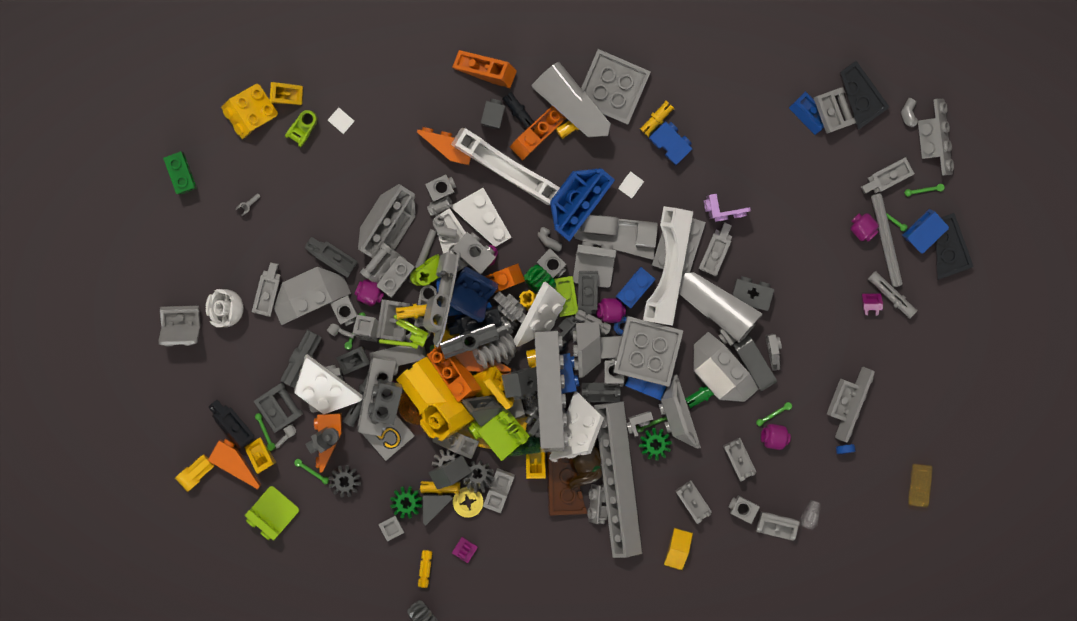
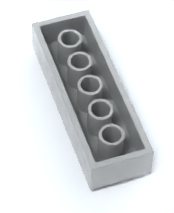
[535,331,568,452]

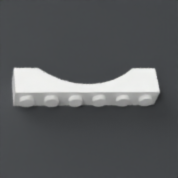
[451,128,560,205]
[643,206,693,326]

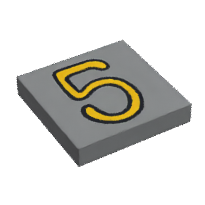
[362,414,415,461]

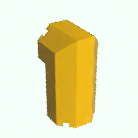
[396,357,474,441]

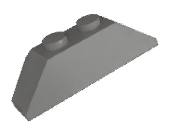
[358,184,415,258]
[274,267,351,325]
[693,332,759,402]
[658,374,701,449]

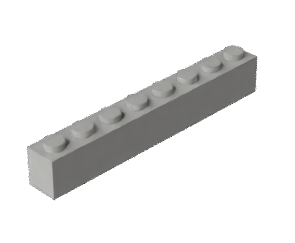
[594,402,642,558]

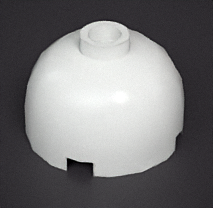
[206,289,243,327]

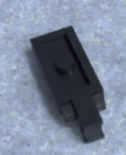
[447,306,502,335]
[209,400,255,449]

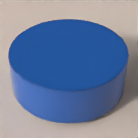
[836,444,856,454]

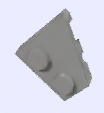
[765,334,782,371]

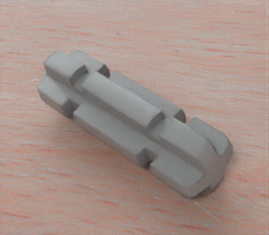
[575,310,611,335]

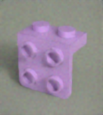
[703,194,751,222]

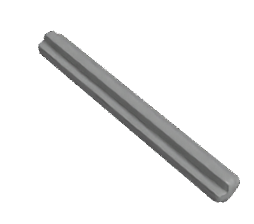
[871,194,903,287]

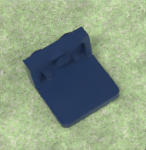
[450,266,498,322]

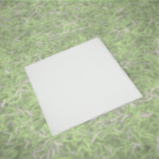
[328,107,354,134]
[618,172,644,198]

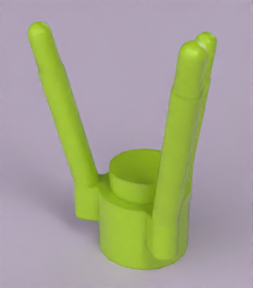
[379,315,428,349]

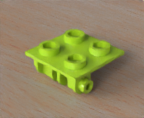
[477,408,530,461]

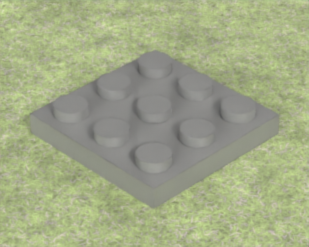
[581,49,651,125]
[613,316,683,387]

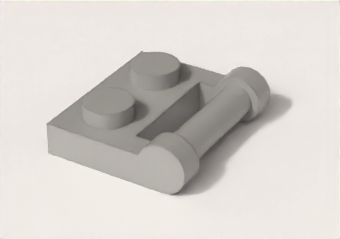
[814,87,856,133]
[360,242,406,283]

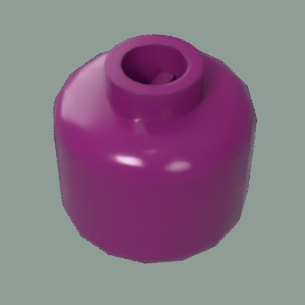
[850,213,879,242]
[354,278,384,307]
[596,298,626,323]
[761,424,791,450]

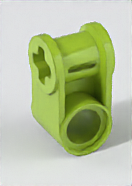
[285,110,318,147]
[410,254,440,286]

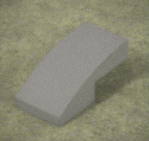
[483,468,515,513]

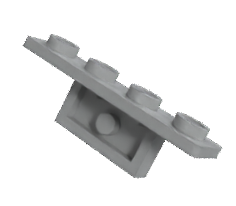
[918,99,954,176]
[827,367,875,443]

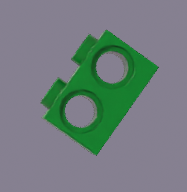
[163,151,197,195]

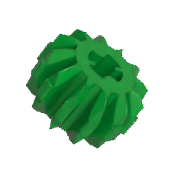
[524,265,556,294]
[639,428,672,461]
[390,486,422,518]

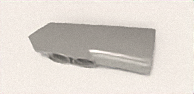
[532,62,611,137]
[574,214,658,259]
[423,252,461,347]
[679,272,762,342]

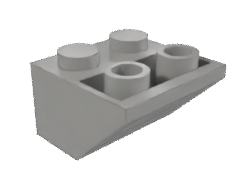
[572,322,601,378]

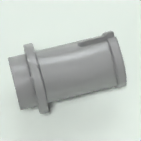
[427,196,453,216]

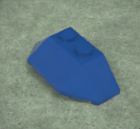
[550,168,615,241]

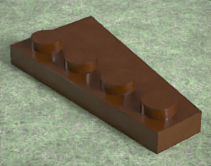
[547,452,588,516]

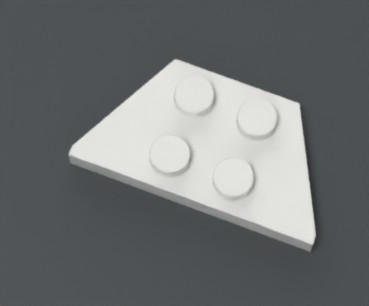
[514,282,566,347]
[295,354,363,414]
[549,391,604,462]

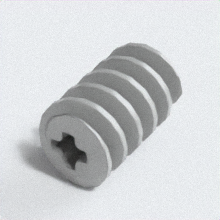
[472,334,515,369]

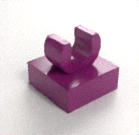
[861,294,883,315]
[452,537,478,563]

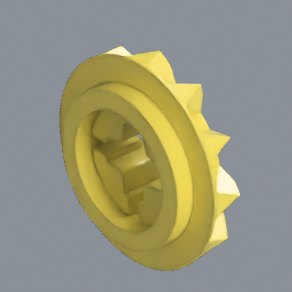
[453,487,483,518]

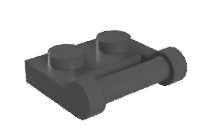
[254,382,304,433]

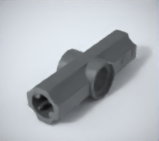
[440,322,500,359]
[280,330,322,388]

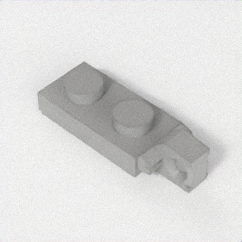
[861,157,914,194]
[698,222,732,276]
[252,262,280,317]

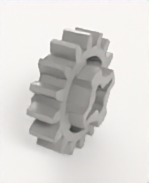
[493,291,526,323]

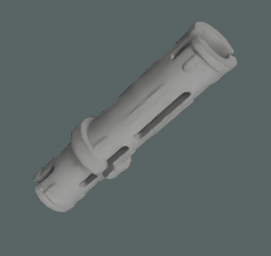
[867,271,918,319]

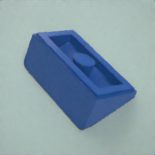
[789,91,824,135]

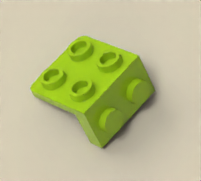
[244,486,299,541]

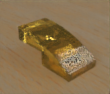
[908,464,932,507]

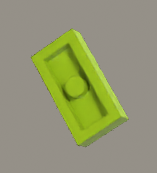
[554,276,578,317]

